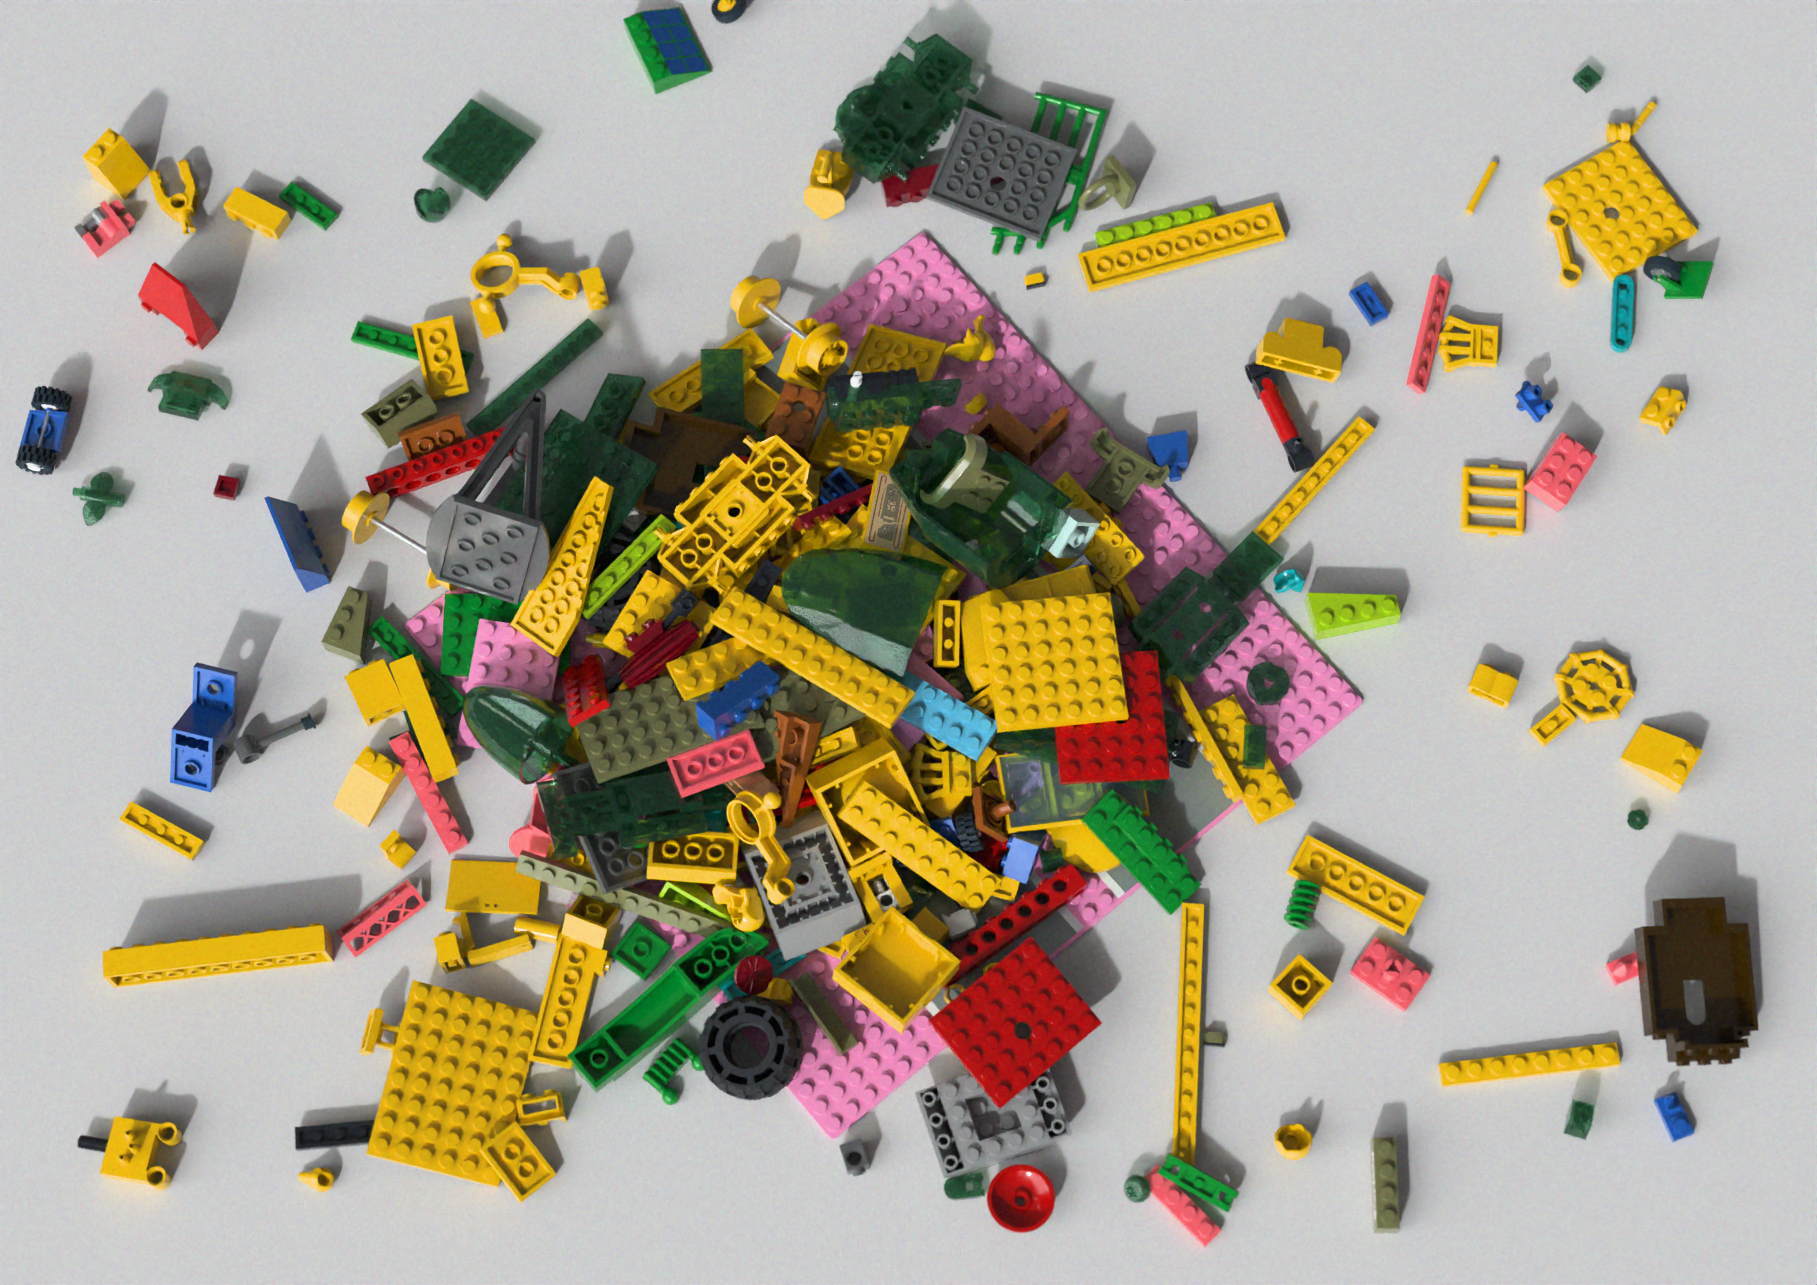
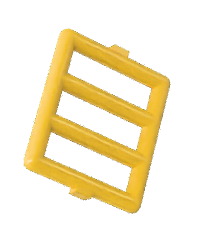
[1460,464,1525,537]

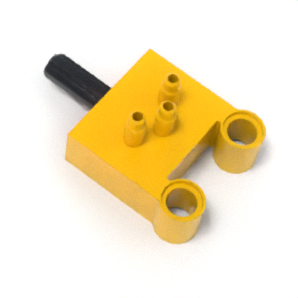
[77,1116,182,1190]

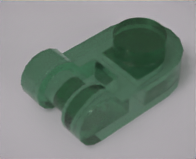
[944,1173,985,1200]

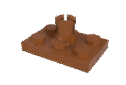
[398,411,468,461]

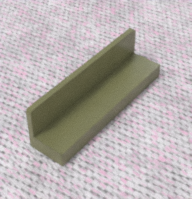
[788,972,858,1057]

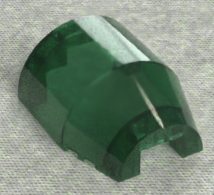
[890,428,1074,590]

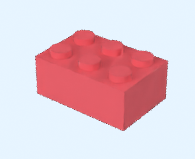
[1523,432,1597,512]

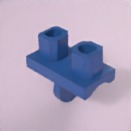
[1515,381,1553,423]

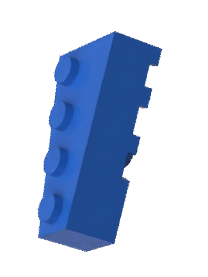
[696,660,780,741]

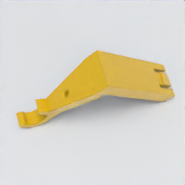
[452,912,533,968]

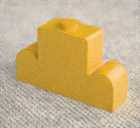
[1256,317,1342,383]

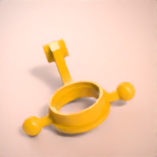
[470,233,581,314]
[726,790,795,904]

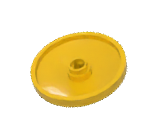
[1051,787,1131,873]

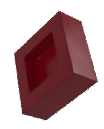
[213,475,241,501]

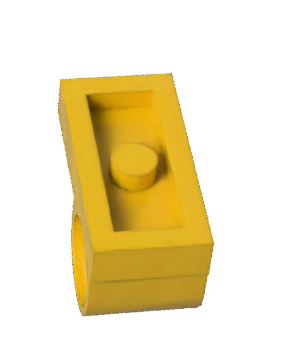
[379,830,417,870]

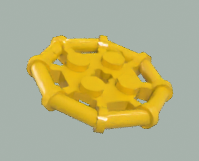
[1553,648,1635,724]

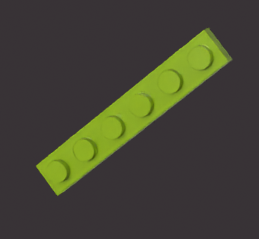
[1094,202,1217,248]
[581,514,677,619]

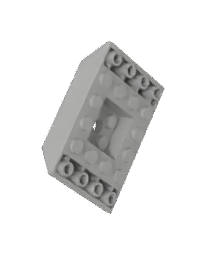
[738,810,867,961]
[915,1068,1072,1178]

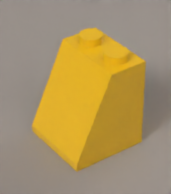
[82,128,150,201]

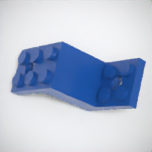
[170,662,238,792]

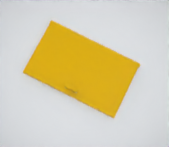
[445,859,541,915]

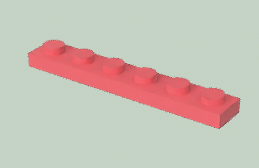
[1406,274,1451,394]
[389,732,468,855]

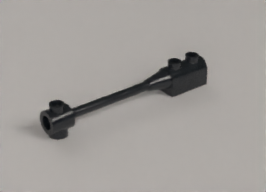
[606,587,701,694]

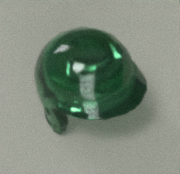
[414,187,450,223]

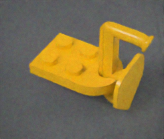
[804,149,858,219]

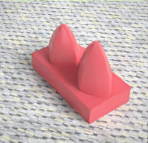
[1605,952,1638,986]

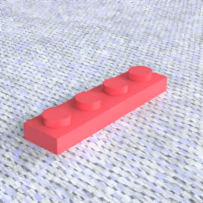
[1141,1165,1221,1247]

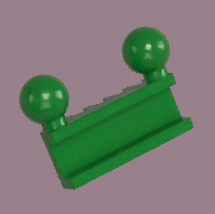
[642,1037,704,1105]

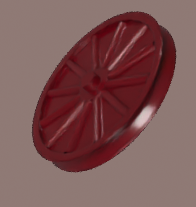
[734,955,773,995]

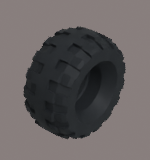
[580,530,661,630]
[698,995,804,1100]

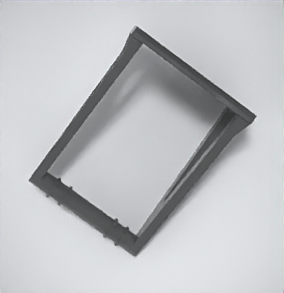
[426,390,550,605]

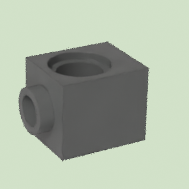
[839,1139,869,1176]

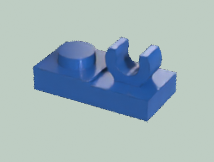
[1654,1091,1695,1143]

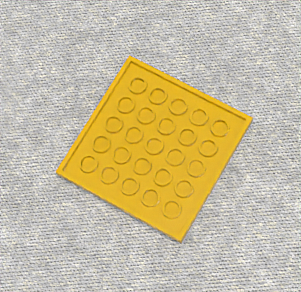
[980,592,1129,733]

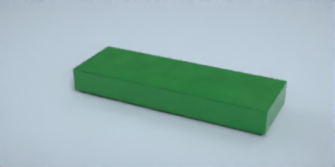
[279,181,339,231]

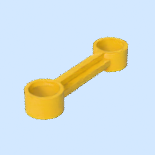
[1546,209,1582,288]

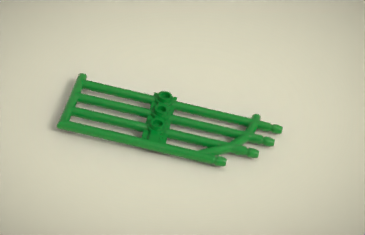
[991,92,1108,255]

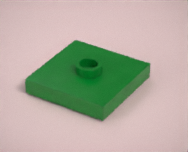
[610,921,672,981]

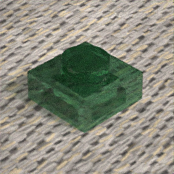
[1572,65,1602,94]

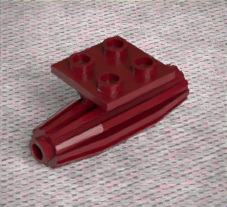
[617,618,700,690]

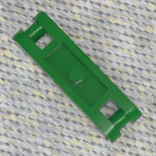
[1157,1152,1240,1212]

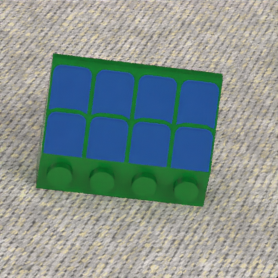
[623,7,711,94]

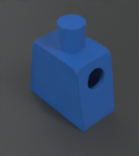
[1146,430,1188,482]

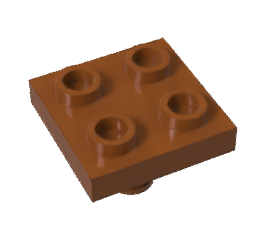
[972,786,1016,843]

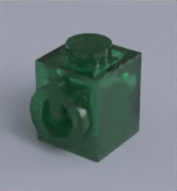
[1564,1099,1595,1140]

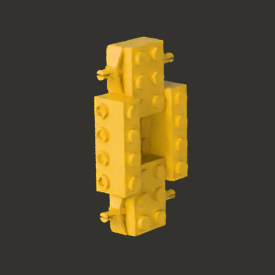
[654,435,817,595]

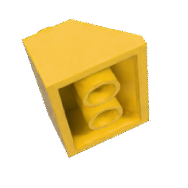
[777,318,828,392]

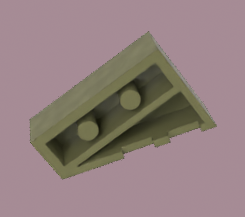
[321,586,372,665]

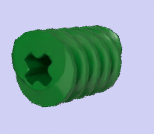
[1283,880,1322,930]

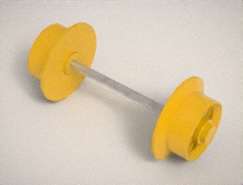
[730,275,848,376]
[342,490,459,591]

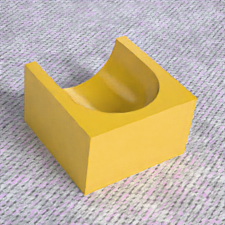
[805,737,930,866]

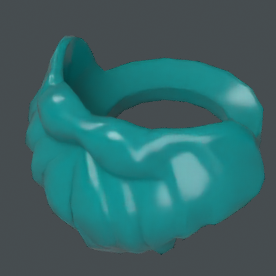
[1273,568,1305,593]

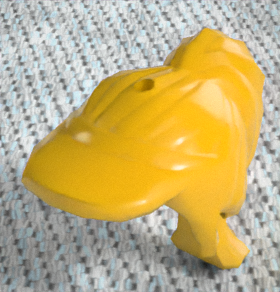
[944,315,996,362]

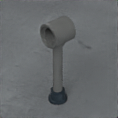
[233,713,316,764]

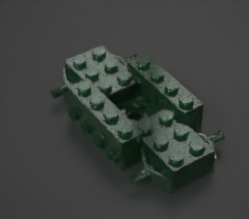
[833,34,980,184]

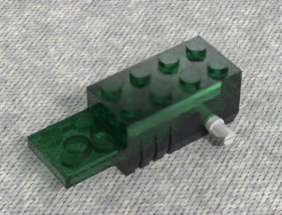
[825,368,962,433]

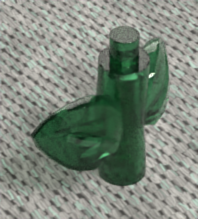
[72,472,125,526]

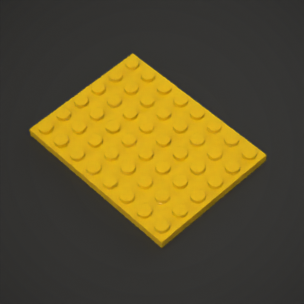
[366,980,539,1188]

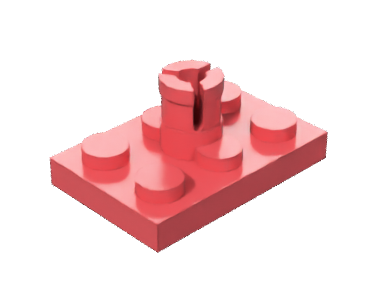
[1350,937,1431,1012]

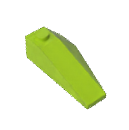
[658,880,732,922]

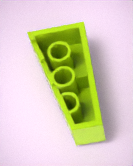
[1305,593,1401,641]

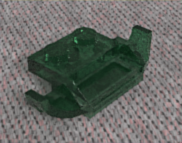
[148,370,229,421]

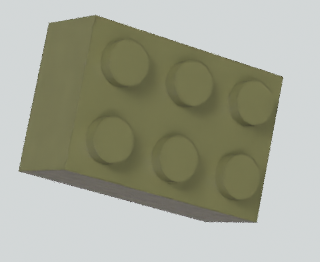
[361,379,439,449]

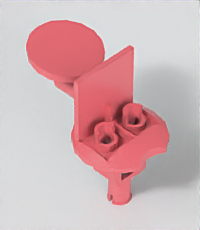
[509,756,572,858]

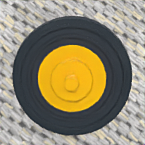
[711,0,747,24]

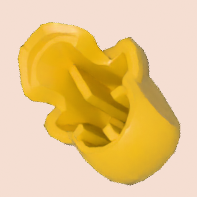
[712,884,766,932]

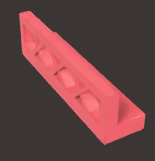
[336,879,427,958]

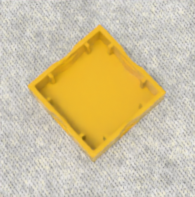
[833,906,960,1034]

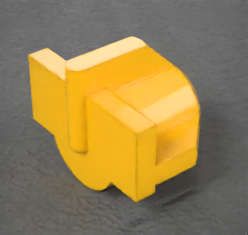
[756,978,794,1006]

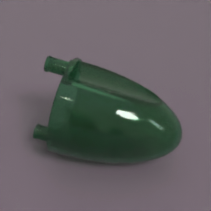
[462,684,579,785]

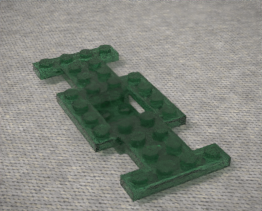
[536,761,758,860]

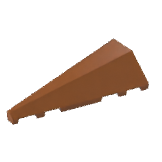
[774,710,822,828]

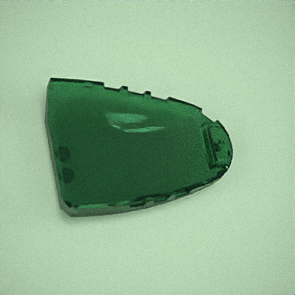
[781,548,949,682]

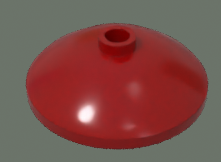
[987,1164,1055,1233]

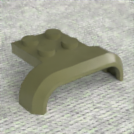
[1085,428,1170,515]
[920,433,1010,513]

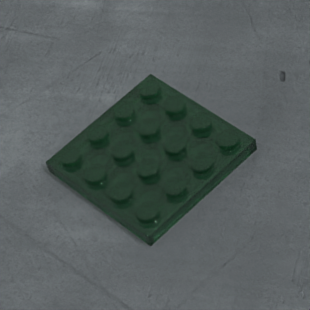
[422,99,536,202]

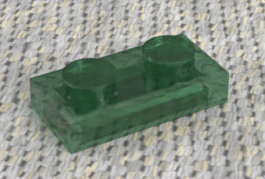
[1242,724,1267,770]

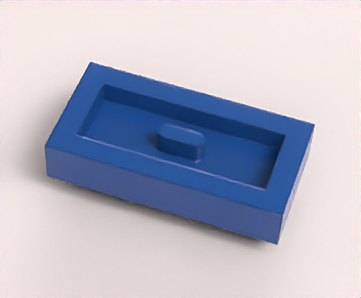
[1349,282,1389,326]

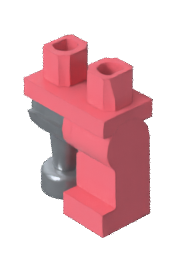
[74,199,136,258]

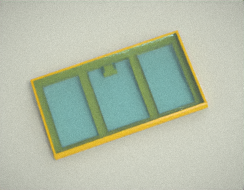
[995,748,1149,833]

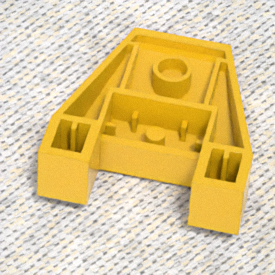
[960,588,1012,692]

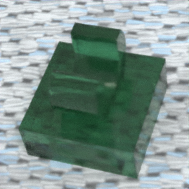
[1039,846,1064,874]

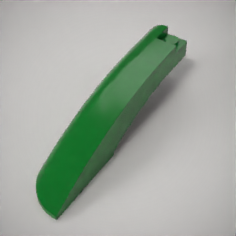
[568,928,769,1093]

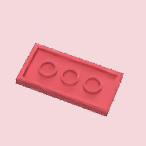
[667,729,765,798]

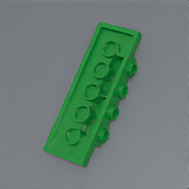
[1080,789,1202,915]

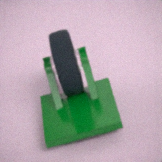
[1643,256,1714,299]

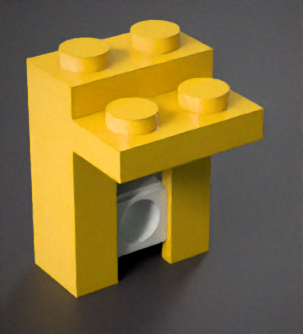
[846,850,914,924]

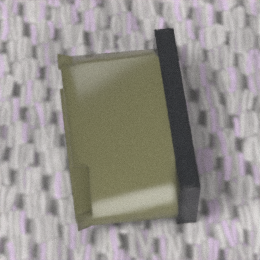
[1203,1031,1226,1048]

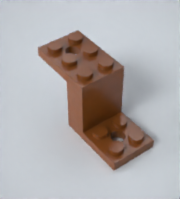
[765,381,826,464]
[955,403,1070,470]

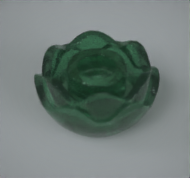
[1124,1174,1151,1203]

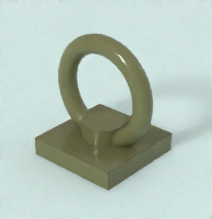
[1078,155,1137,211]

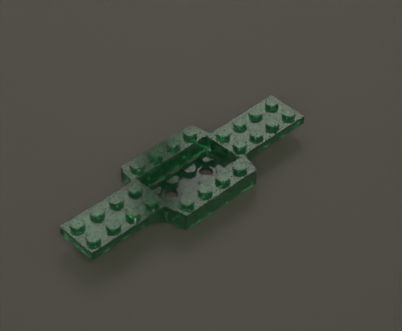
[1116,531,1284,724]

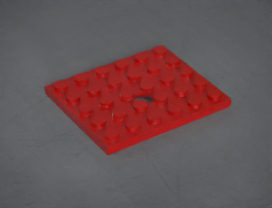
[1054,651,1170,785]
[928,936,1102,1109]

